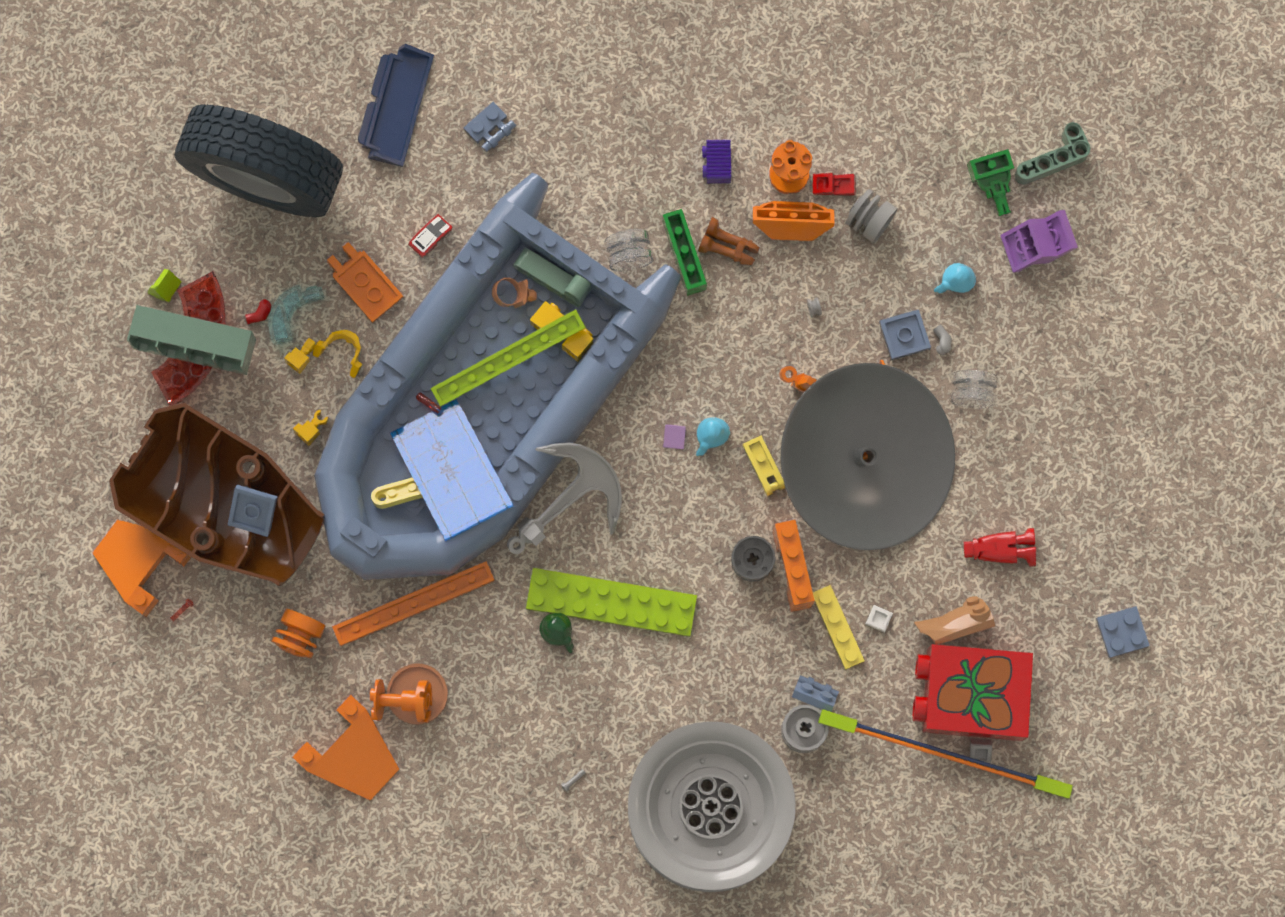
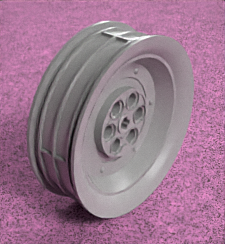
[628,722,795,892]

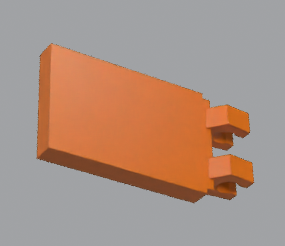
[327,242,404,323]

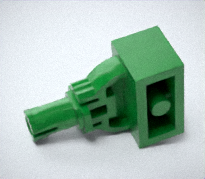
[967,149,1014,216]

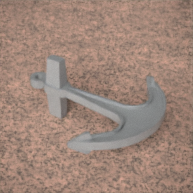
[507,443,622,554]

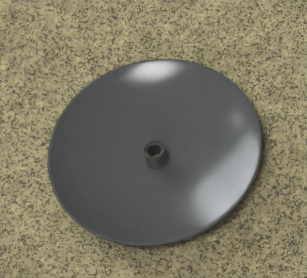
[780,363,955,550]

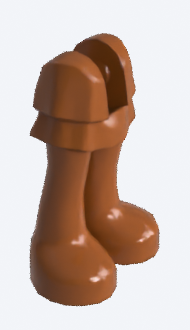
[698,217,760,266]

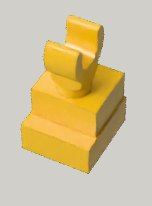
[284,338,316,374]
[293,410,328,446]

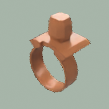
[492,278,537,309]

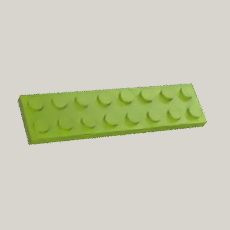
[526,568,697,637]

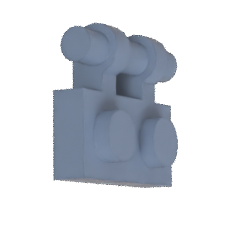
[463,102,516,152]
[792,675,839,712]

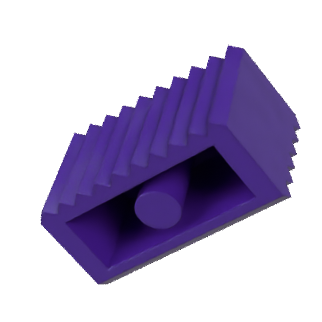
[702,140,731,184]

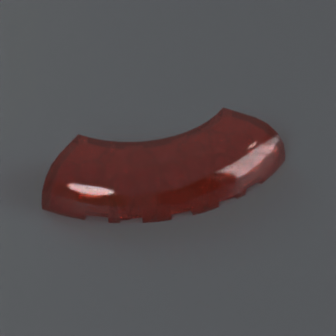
[151,271,226,406]

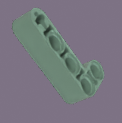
[1014,122,1091,185]
[513,248,591,307]

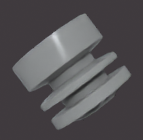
[845,189,898,243]

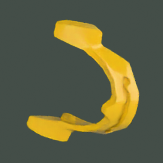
[313,329,362,378]

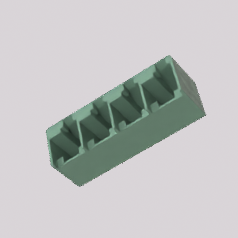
[127,305,256,375]

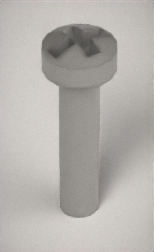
[561,769,586,791]

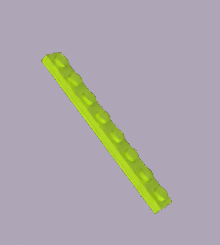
[431,309,586,406]

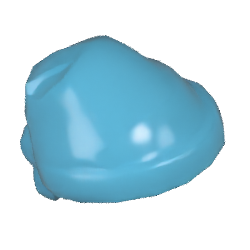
[934,263,976,294]
[696,417,730,456]

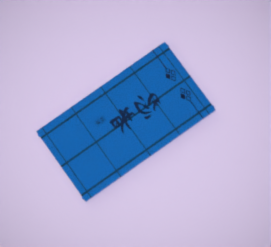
[390,399,514,541]

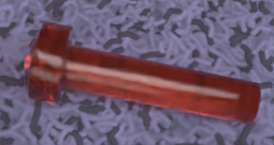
[170,598,194,622]

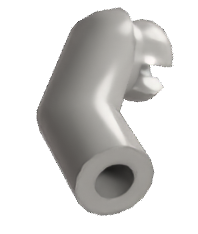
[933,324,952,355]

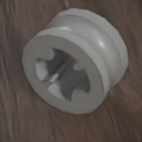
[807,297,822,317]

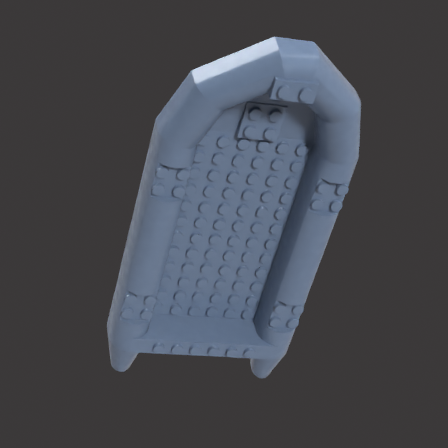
[314,173,681,580]

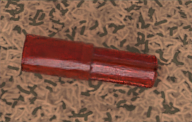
[416,392,441,414]

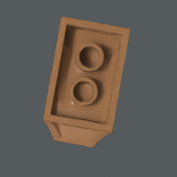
[914,596,995,645]

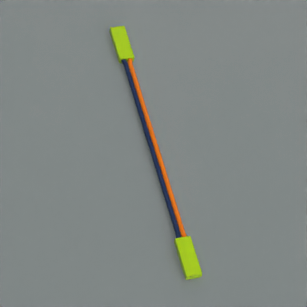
[818,709,1073,799]

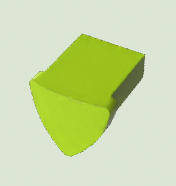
[148,269,182,302]

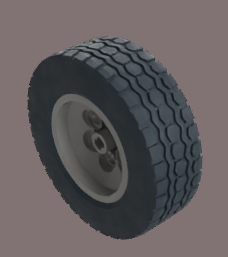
[174,104,343,218]

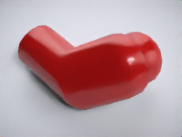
[245,299,272,324]

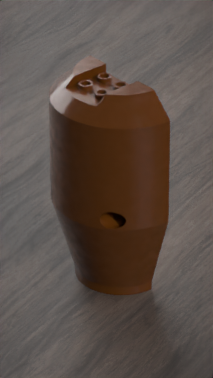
[109,403,325,586]

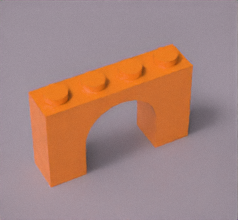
[772,519,815,612]

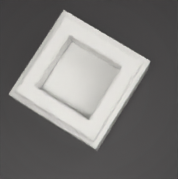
[865,605,893,633]

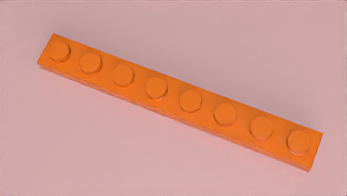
[332,561,495,646]

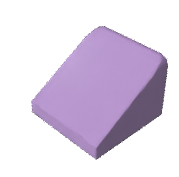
[663,425,686,449]

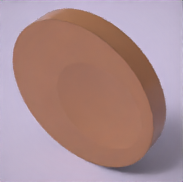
[387,663,448,725]

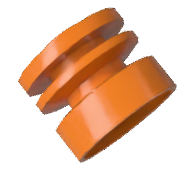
[271,609,326,659]

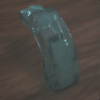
[268,285,325,345]

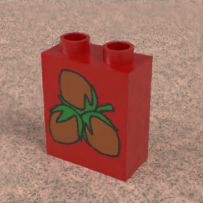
[912,644,1033,741]

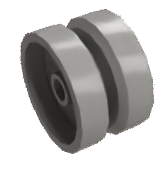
[781,705,829,753]

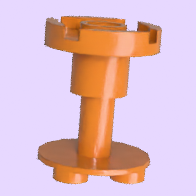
[769,140,812,194]
[370,679,433,723]

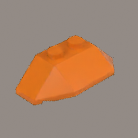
[753,201,835,241]

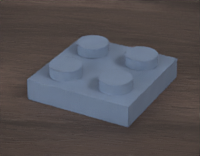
[879,309,931,361]
[228,485,278,537]
[1096,606,1150,658]

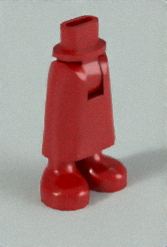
[963,528,1036,567]

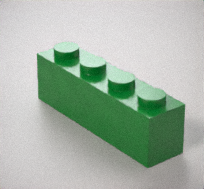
[662,209,707,296]

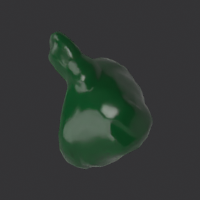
[539,613,574,654]

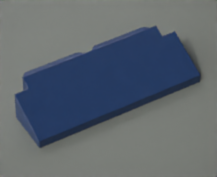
[358,44,434,167]

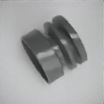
[731,536,775,582]

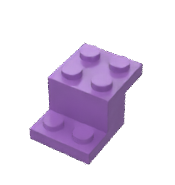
[1000,210,1078,273]

